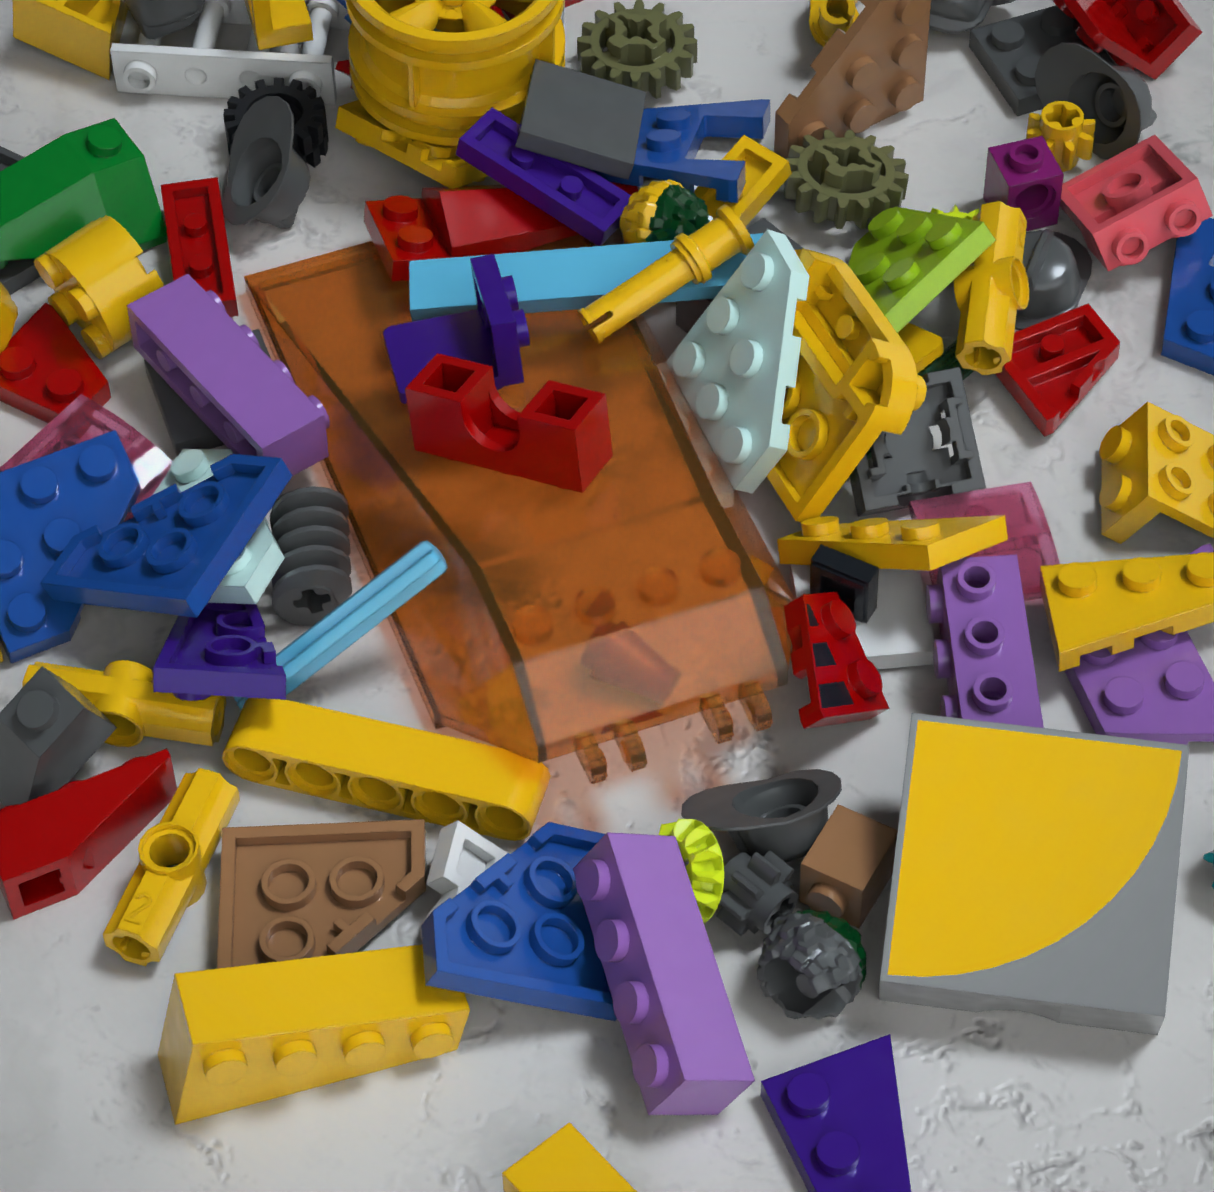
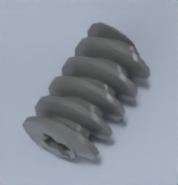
[270,486,352,626]

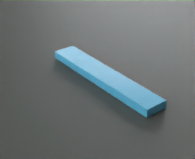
[409,233,764,322]

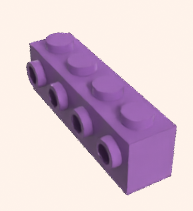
[127,274,330,476]
[926,554,1044,728]
[573,832,755,1115]

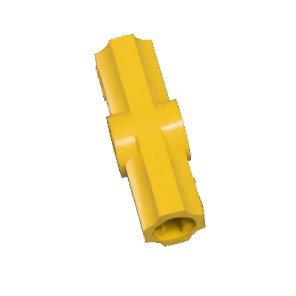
[954,201,1029,375]
[22,660,227,747]
[103,768,240,966]

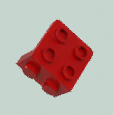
[1052,0,1202,80]

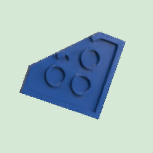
[0,430,140,663]
[40,454,293,618]
[421,822,617,1021]

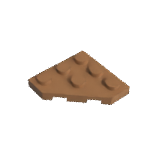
[774,0,931,158]
[217,819,426,968]

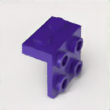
[383,254,530,404]

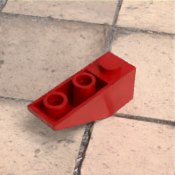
[0,748,177,919]

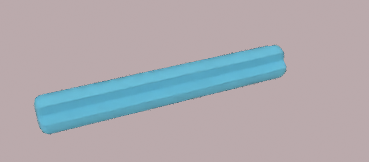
[234,540,448,710]

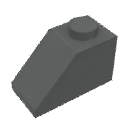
[0,666,117,807]

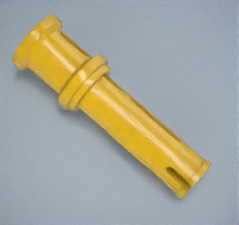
[577,204,754,344]

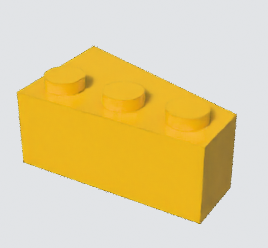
[12,0,129,80]

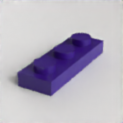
[455,107,631,246]

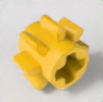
[1026,101,1096,172]

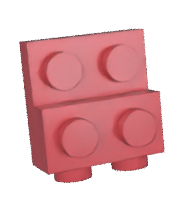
[1060,134,1213,272]

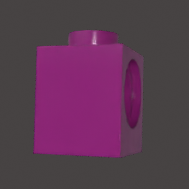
[983,136,1064,231]

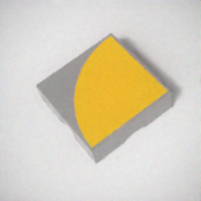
[879,713,1190,1035]

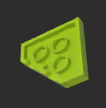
[848,207,996,333]

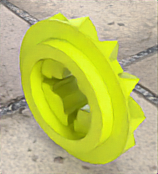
[659,819,724,924]

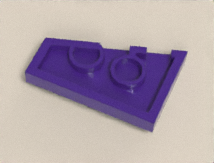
[153,603,286,701]
[760,1034,911,1192]

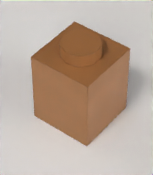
[799,804,898,929]

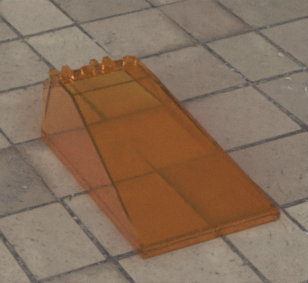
[244,234,795,784]

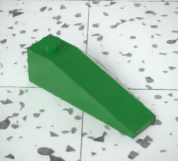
[0,118,168,269]

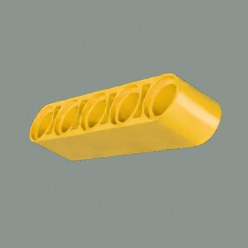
[222,698,551,841]

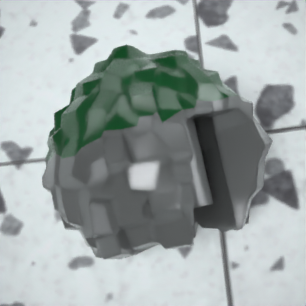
[757,910,867,1020]

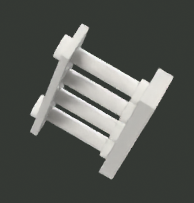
[110,0,351,105]

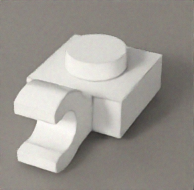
[421,820,507,939]

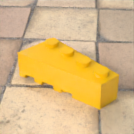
[157,944,470,1125]

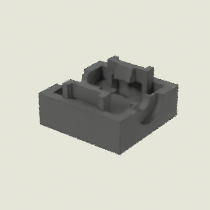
[849,367,986,517]

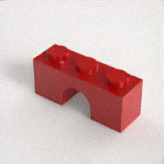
[405,353,613,493]

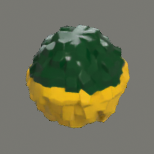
[620,179,714,244]

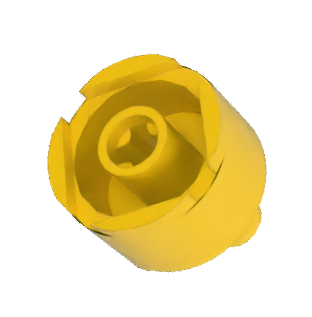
[33,215,164,360]

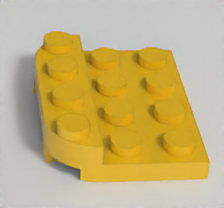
[766,248,927,522]

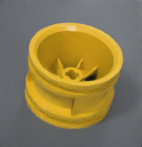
[345,0,565,146]

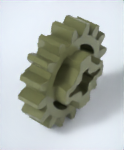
[577,0,697,99]
[783,130,909,229]

